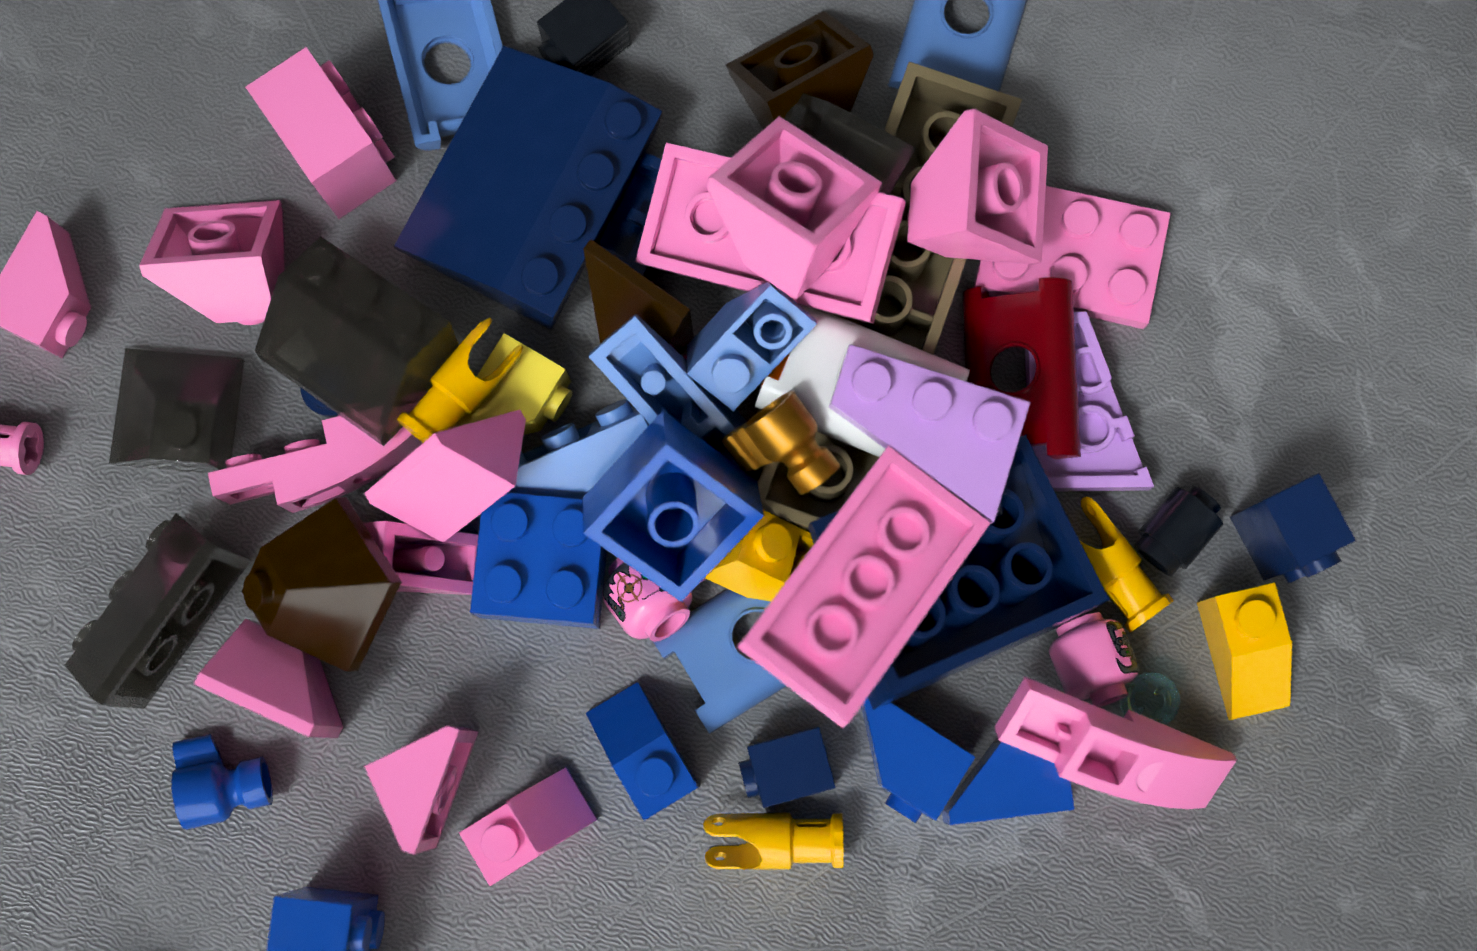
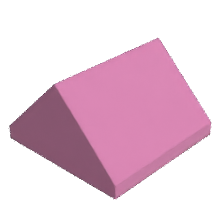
[364,410,526,543]
[364,726,478,854]

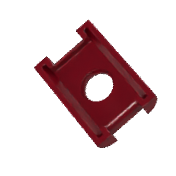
[963,277,1081,459]

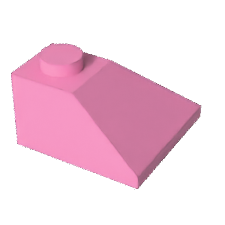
[907,109,1048,264]
[707,116,882,300]
[139,200,285,325]
[194,619,343,738]

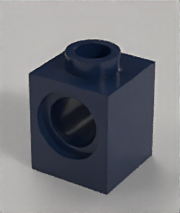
[738,727,836,808]

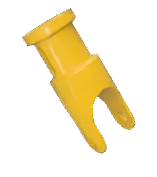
[396,317,523,443]
[1079,496,1174,633]
[703,813,844,870]

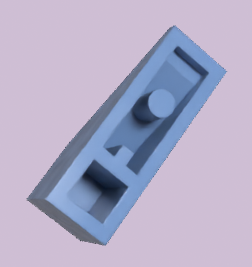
[588,314,747,467]

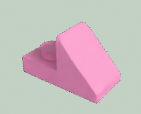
[459,767,598,886]

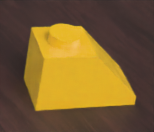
[1197,583,1292,720]

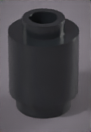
[1134,485,1223,577]

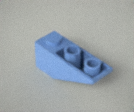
[507,399,650,499]

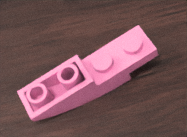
[208,387,431,513]
[994,677,1237,809]

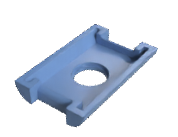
[378,0,503,150]
[888,0,1027,91]
[654,589,787,734]

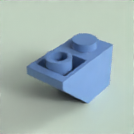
[687,282,817,411]

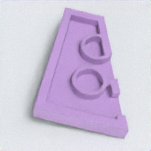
[1025,312,1154,491]
[829,344,1030,524]

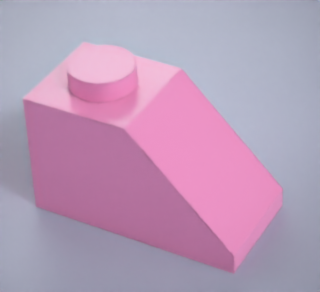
[0,211,91,359]
[363,521,478,595]

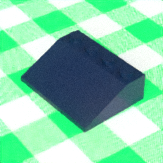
[394,46,663,330]
[808,435,1109,710]

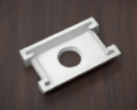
[755,305,970,457]

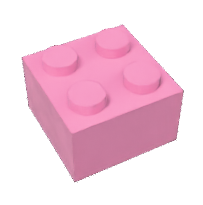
[245,47,396,219]

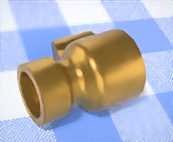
[721,391,840,495]

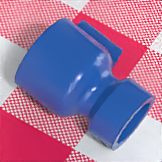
[171,734,273,830]

